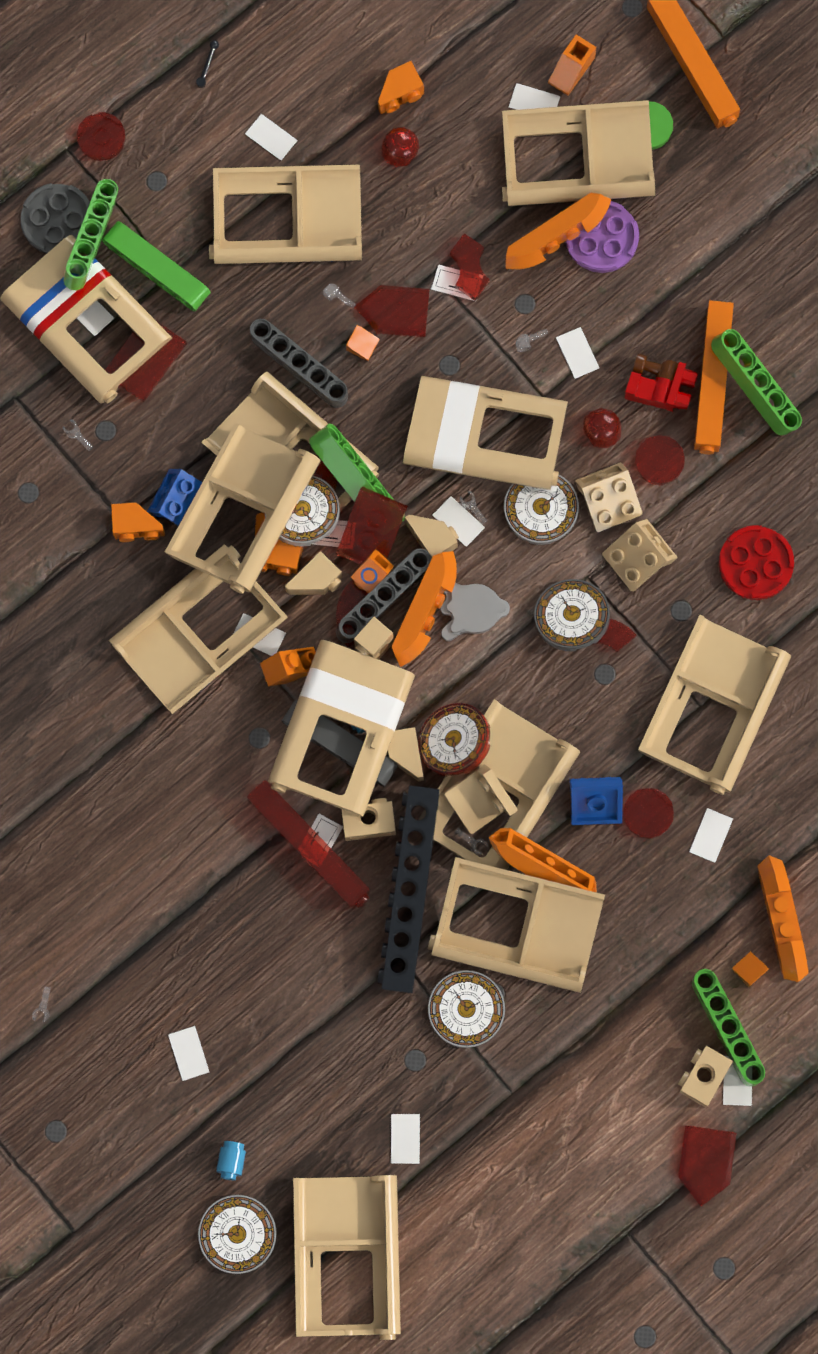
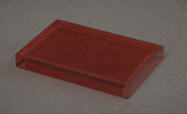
[105,323,187,402]
[336,486,408,565]

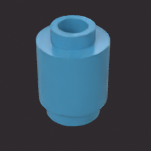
[216,1141,246,1181]

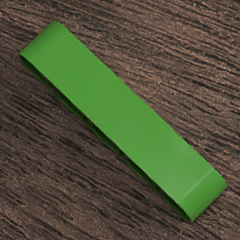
[63,179,118,291]
[102,221,211,312]
[711,329,802,436]
[309,424,405,534]
[692,969,765,1086]

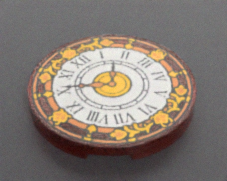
[418,703,491,777]

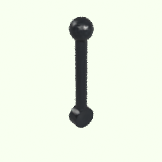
[196,40,219,88]

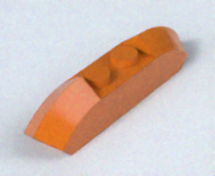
[506,192,611,269]
[392,551,457,667]
[489,828,597,893]
[758,855,809,982]

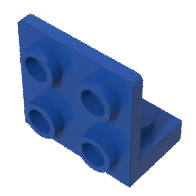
[147,469,202,526]

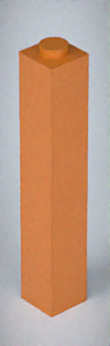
[647,0,740,129]
[694,300,734,455]

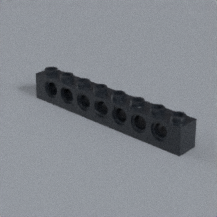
[378,785,440,993]

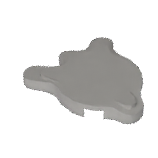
[441,582,510,641]

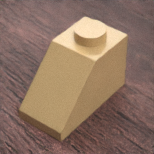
[405,515,459,559]
[285,551,342,595]
[386,727,424,782]

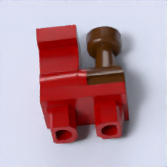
[625,353,698,412]

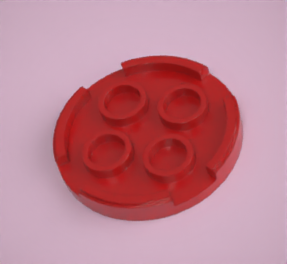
[719,525,794,600]

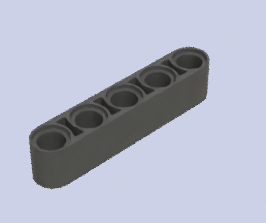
[250,319,348,408]
[336,549,431,643]
[281,700,398,787]

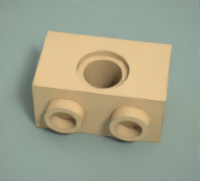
[354,617,394,660]
[342,798,396,841]
[678,1046,733,1108]

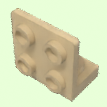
[575,462,642,532]
[602,519,678,591]
[444,764,518,834]

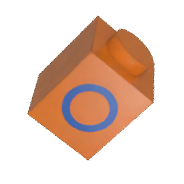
[351,549,394,594]

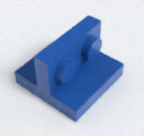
[570,777,623,825]

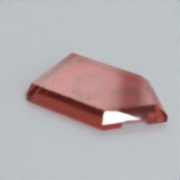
[354,285,430,337]
[678,1126,737,1207]

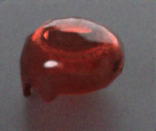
[381,127,419,167]
[583,408,622,448]

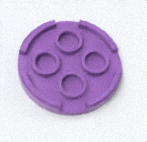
[566,201,639,273]

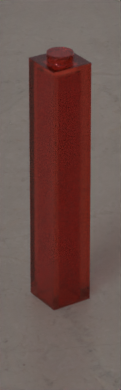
[247,780,370,909]

